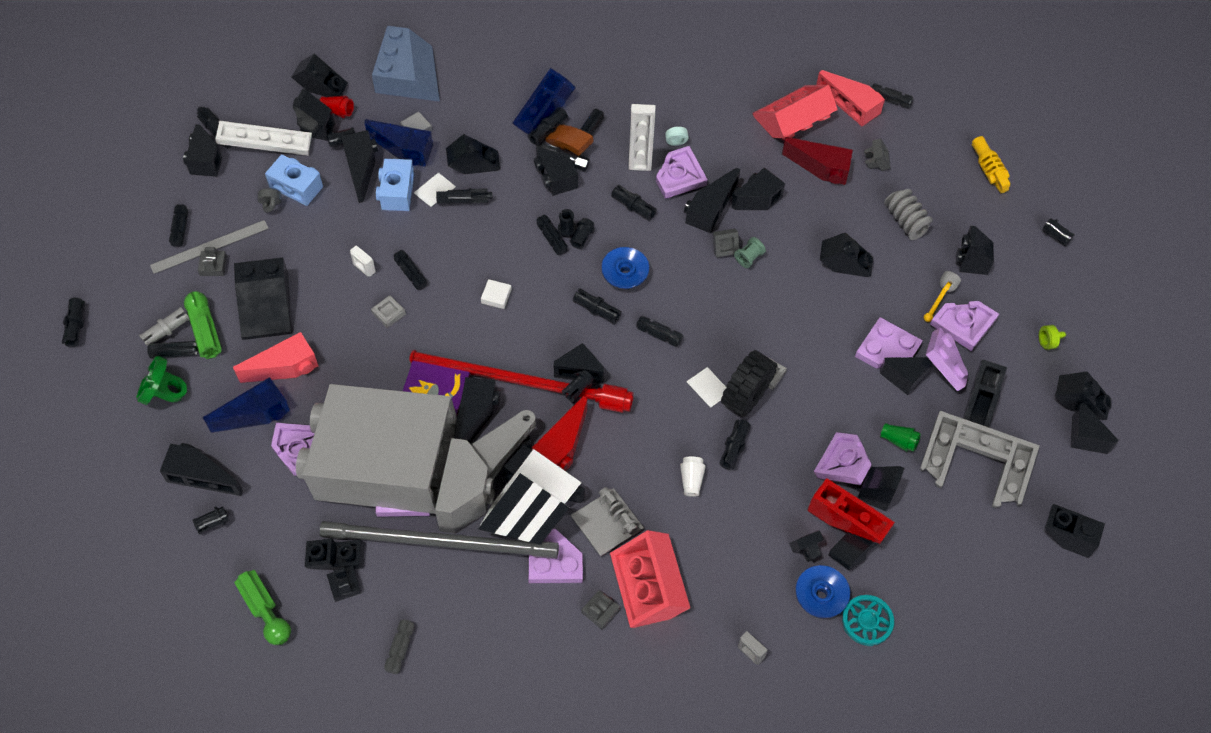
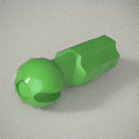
[184,291,222,359]
[234,570,291,645]

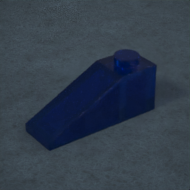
[512,68,576,134]
[364,119,433,167]
[202,377,290,433]

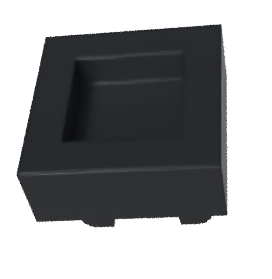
[789,530,824,561]
[327,566,361,602]

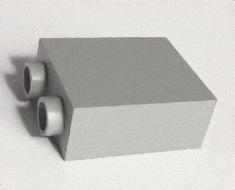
[296,384,457,514]

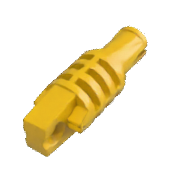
[971,136,1010,194]

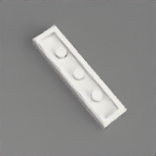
[629,104,656,171]
[216,121,312,156]

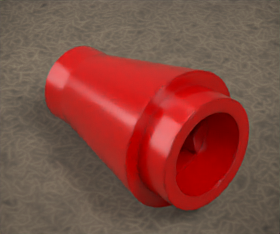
[320,96,354,118]

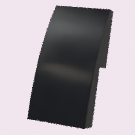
[828,532,885,570]
[304,538,365,570]

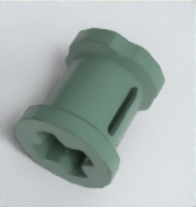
[734,237,766,268]

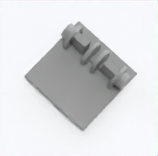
[571,487,644,557]

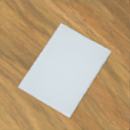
[414,173,456,207]
[687,367,727,408]

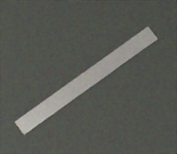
[150,220,269,274]

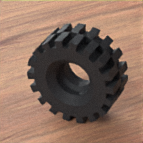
[721,350,778,417]

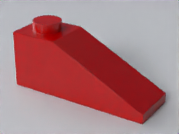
[532,396,587,471]
[807,478,895,544]

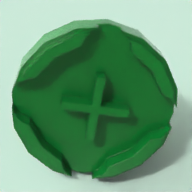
[136,356,187,405]

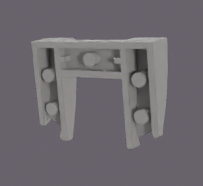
[920,411,1040,508]

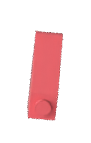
[816,70,885,126]
[233,332,318,383]

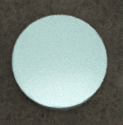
[665,127,689,146]

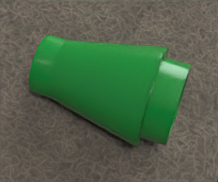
[880,423,921,452]

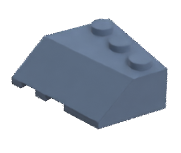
[372,26,440,102]

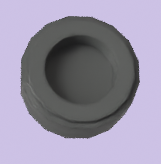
[258,188,281,213]

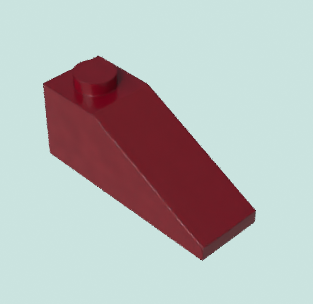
[782,137,853,185]

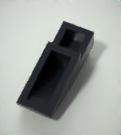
[963,359,1007,428]

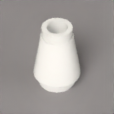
[680,457,706,497]

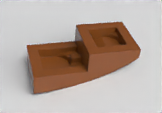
[545,125,594,156]

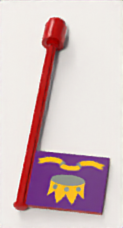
[403,350,634,416]

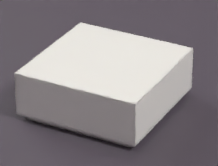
[350,246,376,277]
[481,279,512,309]

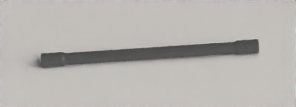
[320,521,559,559]

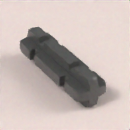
[384,619,414,674]

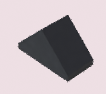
[554,343,604,384]
[880,357,933,395]
[1071,402,1119,454]

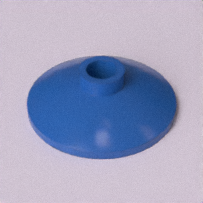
[602,247,649,289]
[796,565,850,618]

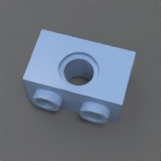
[265,154,323,206]
[376,159,414,211]

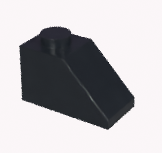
[855,466,905,511]

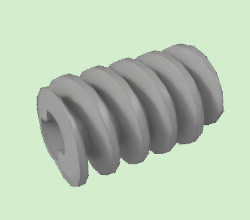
[884,189,933,240]

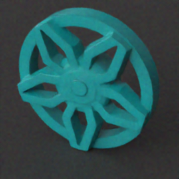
[842,595,894,646]

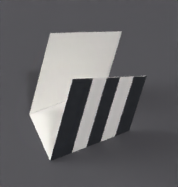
[478,449,581,545]

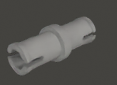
[139,307,190,347]

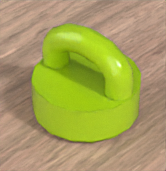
[1038,325,1066,350]

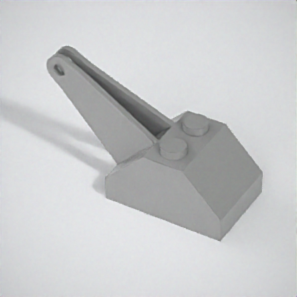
[435,410,536,534]

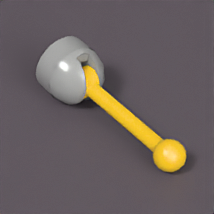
[923,271,961,322]

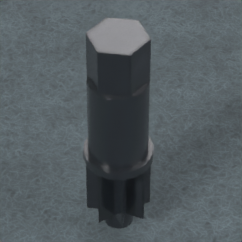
[197,106,232,149]
[536,143,590,171]
[436,188,493,204]

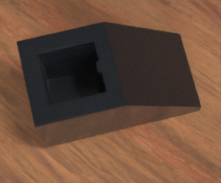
[291,53,348,97]
[293,89,335,141]
[183,124,222,177]
[446,134,500,175]
[533,147,578,196]
[731,167,785,210]
[956,226,994,275]
[820,232,873,277]
[1055,371,1112,420]
[1045,504,1105,558]

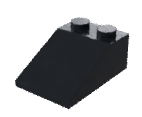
[234,257,292,340]

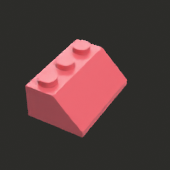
[753,85,838,140]
[610,530,690,628]

